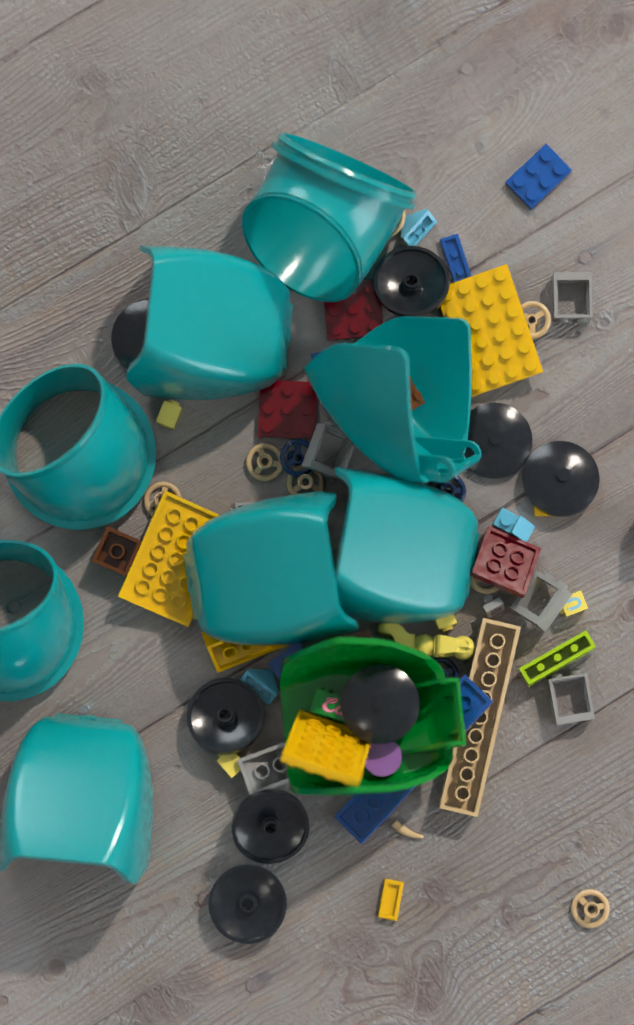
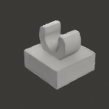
[483,594,505,619]

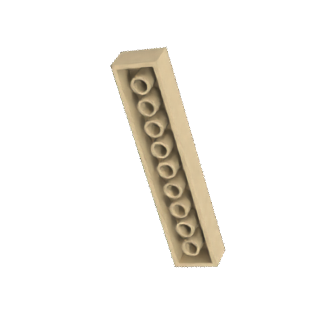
[438,618,521,817]

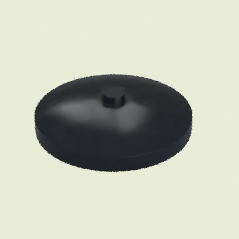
[373,246,450,317]
[111,300,149,369]
[464,402,532,479]
[522,441,600,517]
[341,665,420,744]
[186,678,264,755]
[231,789,310,864]
[209,864,287,944]

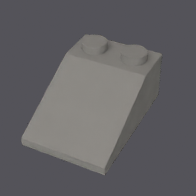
[237,742,288,795]

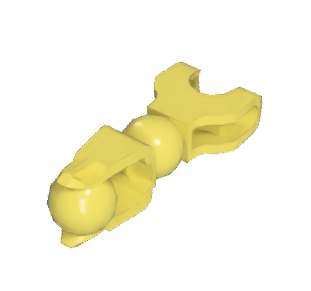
[378,623,475,660]

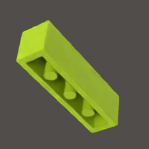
[519,630,596,688]

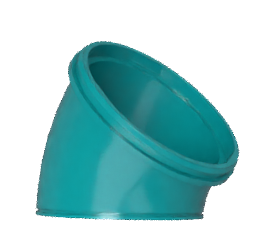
[242,132,417,302]
[0,364,156,530]
[0,540,84,701]

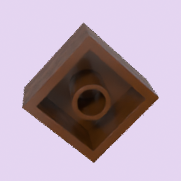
[92,526,142,577]

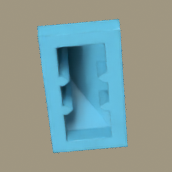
[401,209,437,246]
[240,668,279,705]

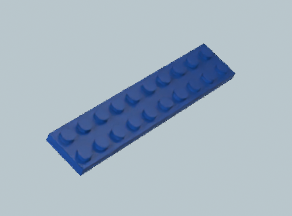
[334,675,494,844]

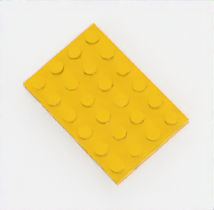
[441,264,544,397]
[117,490,219,627]
[280,709,371,787]

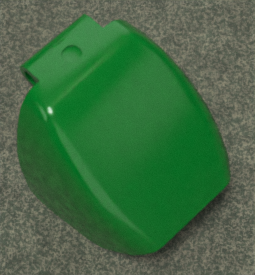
[280,637,467,795]

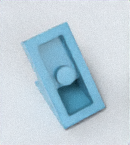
[492,507,535,542]

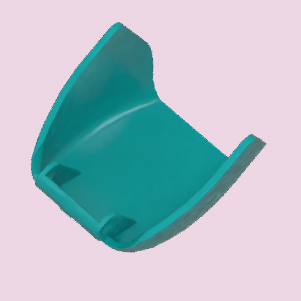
[126,245,293,400]
[304,316,481,483]
[334,467,480,624]
[183,491,358,646]
[0,713,154,884]

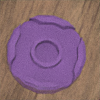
[365,741,402,777]

